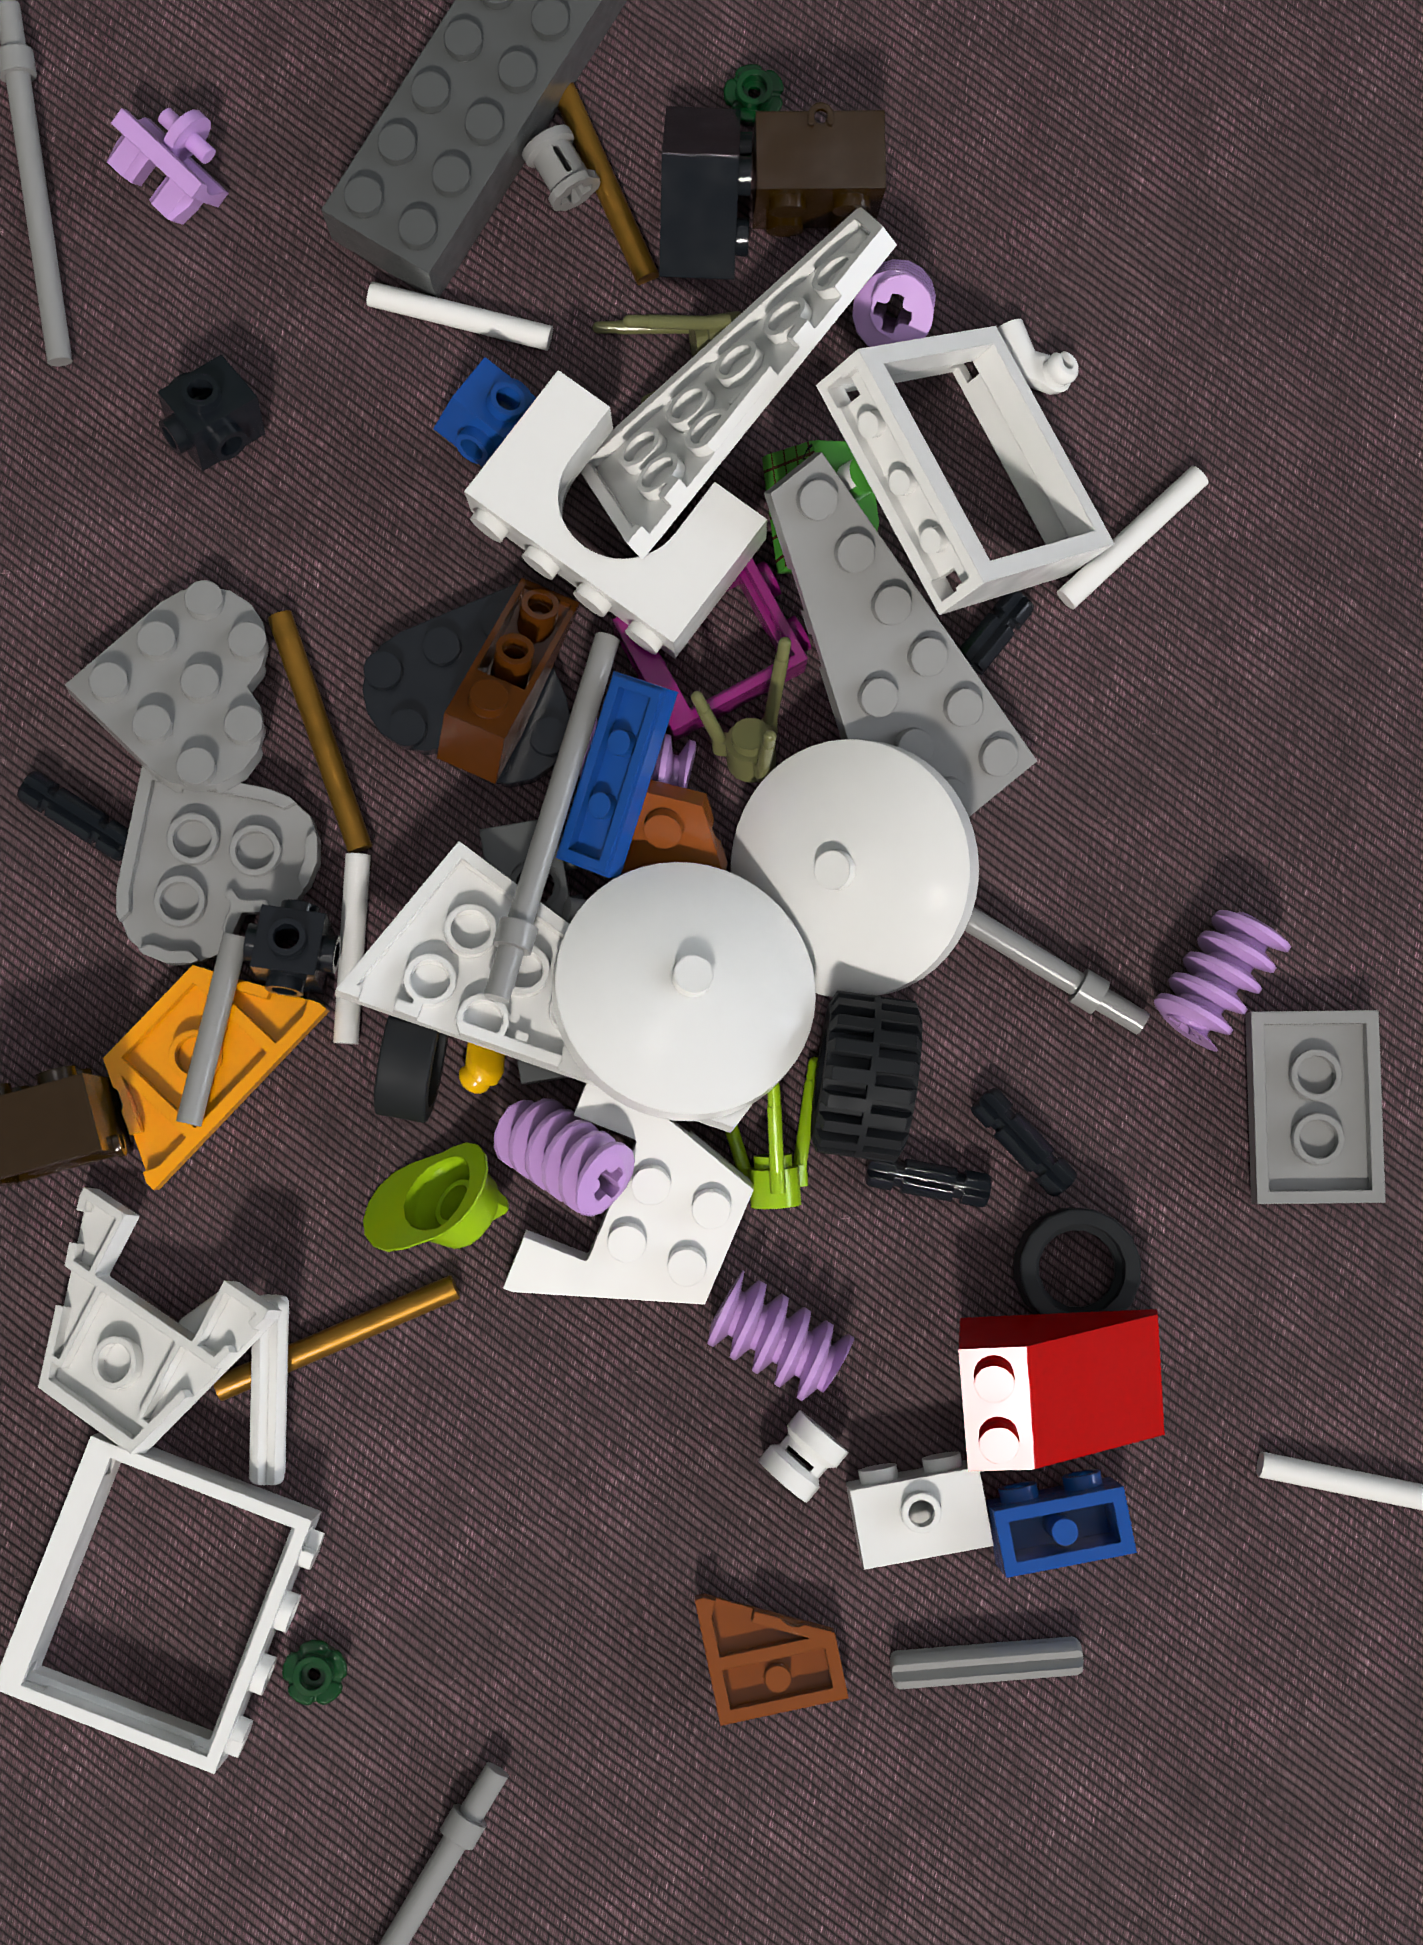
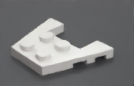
[503,1083,754,1304]
[38,1187,282,1454]

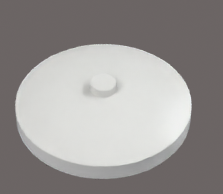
[731,739,979,997]
[552,862,816,1121]

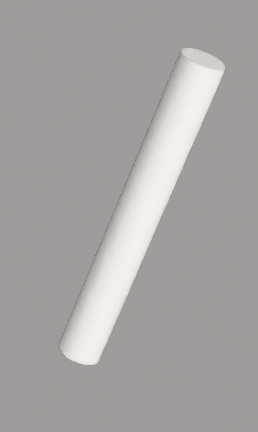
[367,281,553,351]
[1057,466,1209,610]
[333,853,371,1045]
[1256,1452,1423,1511]

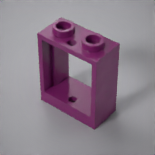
[612,558,811,742]

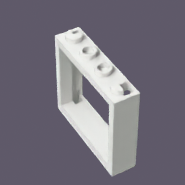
[816,326,1115,615]
[0,1432,325,1774]

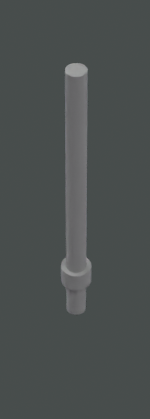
[0,0,73,367]
[484,632,620,1003]
[965,907,1150,1035]
[378,1762,509,1945]

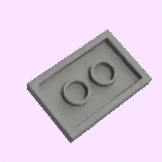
[1245,1010,1386,1204]

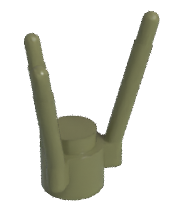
[592,311,741,404]
[691,637,791,783]

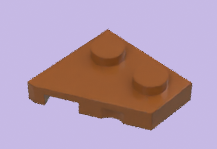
[622,780,728,874]
[695,1593,849,1726]

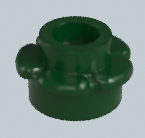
[723,64,784,127]
[282,1640,347,1705]

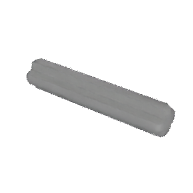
[890,1636,1084,1690]

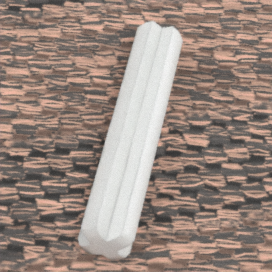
[249,1294,289,1485]

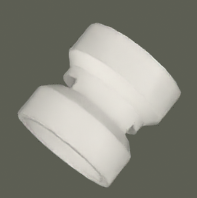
[758,1410,849,1503]

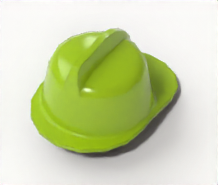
[363,1142,509,1252]

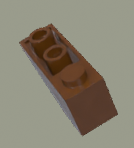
[437,578,580,784]

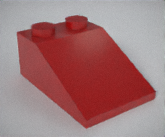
[958,1309,1165,1472]

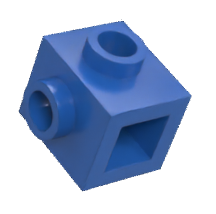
[433,357,537,467]

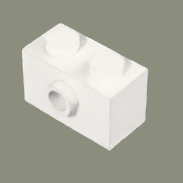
[846,1452,994,1570]

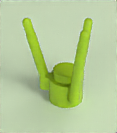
[725,1057,818,1209]

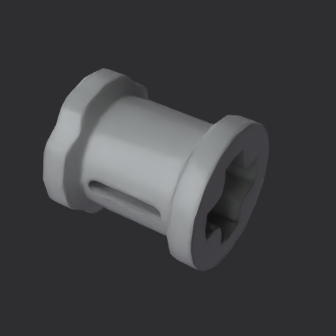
[522,124,601,211]

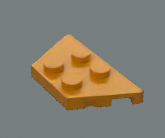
[103,965,330,1190]

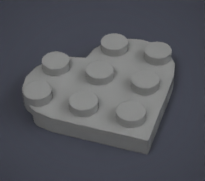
[65,580,269,794]
[116,766,321,966]

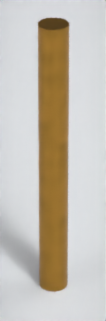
[558,82,659,285]
[268,610,372,853]
[213,1275,460,1401]

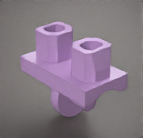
[107,108,229,225]

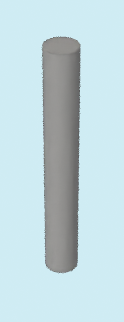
[176,932,245,1127]

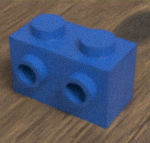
[985,1469,1137,1578]

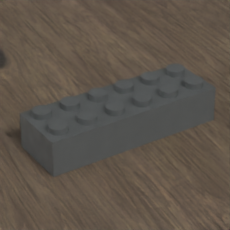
[321,0,627,298]

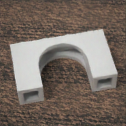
[464,370,767,659]

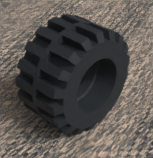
[811,991,922,1163]

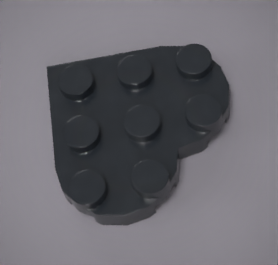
[362,583,570,788]

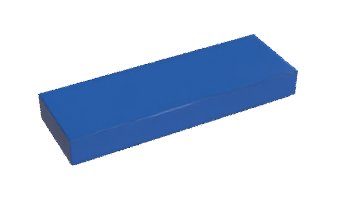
[556,671,678,879]

